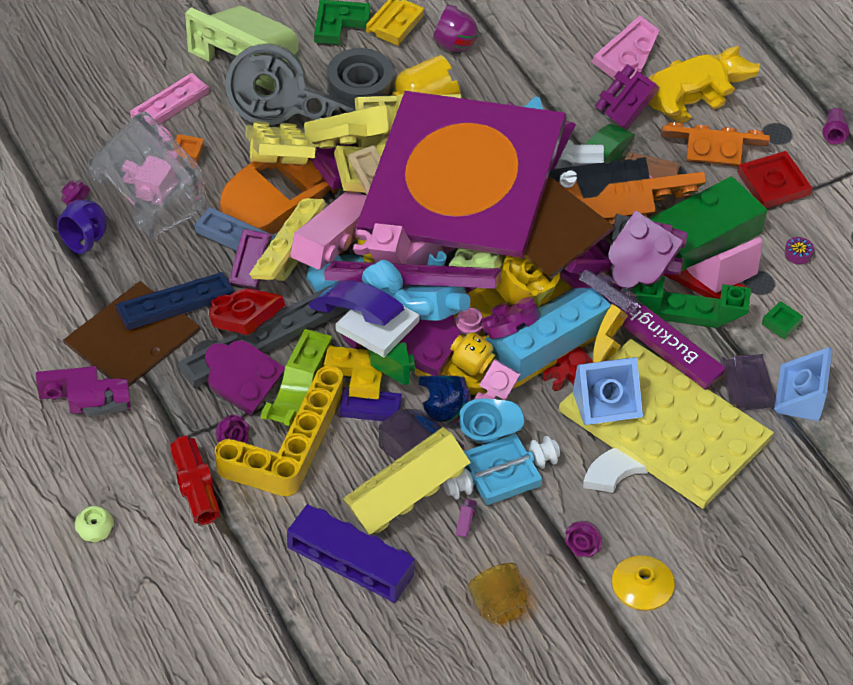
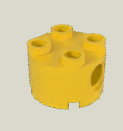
[496,256,560,308]

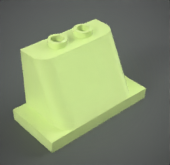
[185,6,299,92]

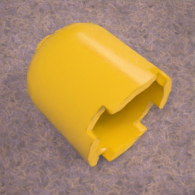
[392,55,460,96]

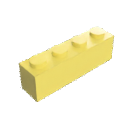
[342,427,471,535]

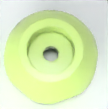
[75,506,114,542]

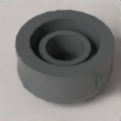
[326,48,394,111]

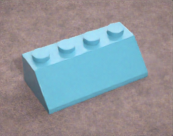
[485,288,611,382]

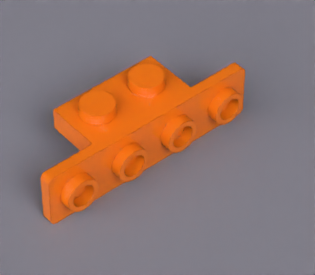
[660,122,770,166]

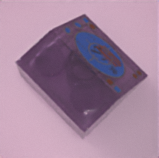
[379,408,464,461]

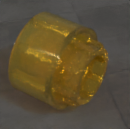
[467,563,530,625]

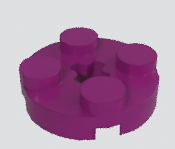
[480,297,540,338]

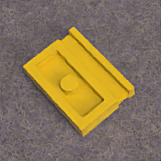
[366,0,425,46]

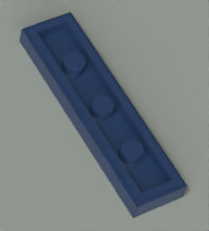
[116,272,234,330]

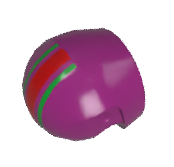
[433,4,478,52]

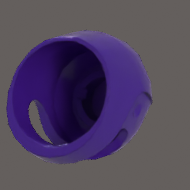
[57,200,107,254]

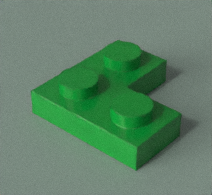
[314,0,371,44]

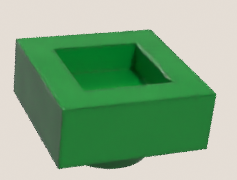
[762,301,803,340]

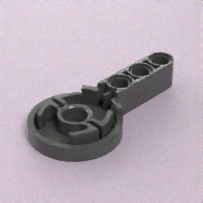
[225,43,356,125]

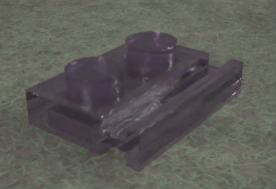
[579,269,643,315]
[720,354,776,410]

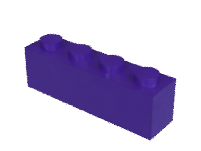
[287,504,415,603]

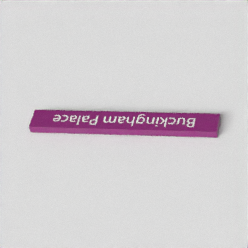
[559,269,726,390]

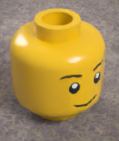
[450,332,496,376]

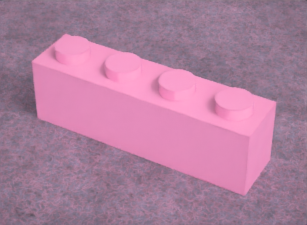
[290,191,367,270]

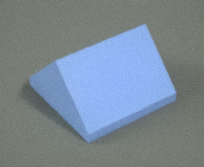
[774,347,832,421]
[573,357,643,425]

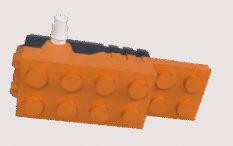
[549,157,706,226]

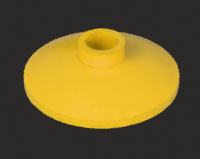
[612,555,675,611]

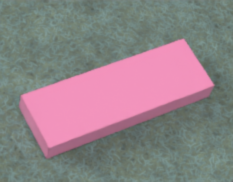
[130,73,209,131]

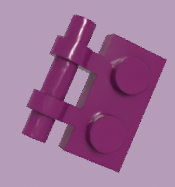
[595,64,660,130]

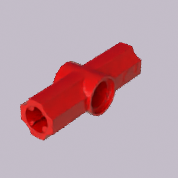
[170,435,220,526]

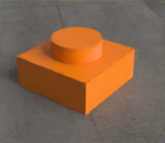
[170,134,204,165]

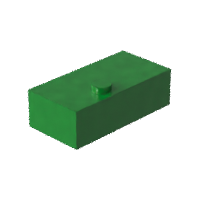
[649,176,768,272]

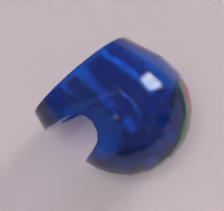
[418,376,471,423]

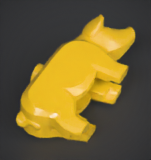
[648,45,760,123]

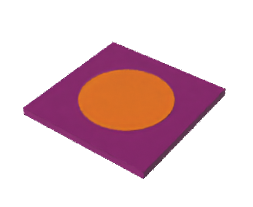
[356,91,567,258]

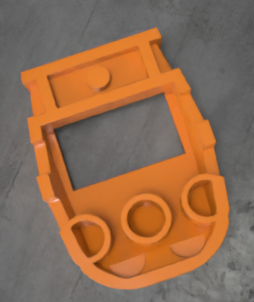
[220,156,338,235]

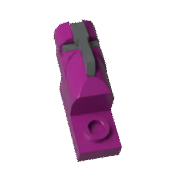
[36,366,131,417]

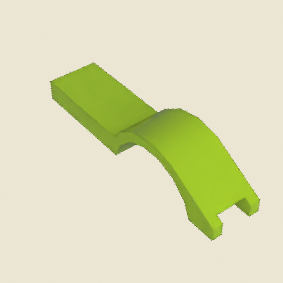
[261,329,332,426]

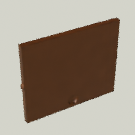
[524,176,614,279]
[63,281,200,387]

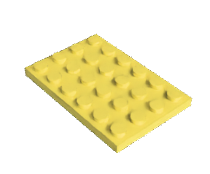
[559,339,774,509]

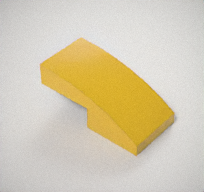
[593,304,628,362]

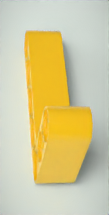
[215,365,343,497]

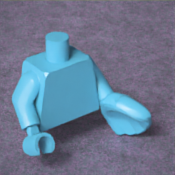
[362,251,470,321]

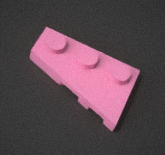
[592,15,660,87]

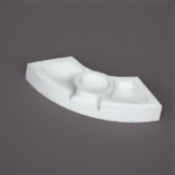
[583,448,648,493]

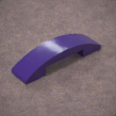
[309,280,405,326]

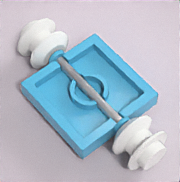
[443,433,560,506]

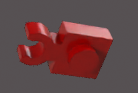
[543,347,594,391]

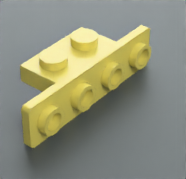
[304,105,392,149]
[249,198,326,281]

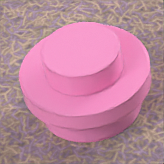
[455,308,483,335]

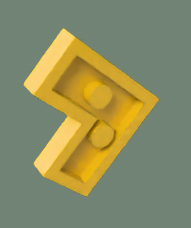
[324,346,383,399]

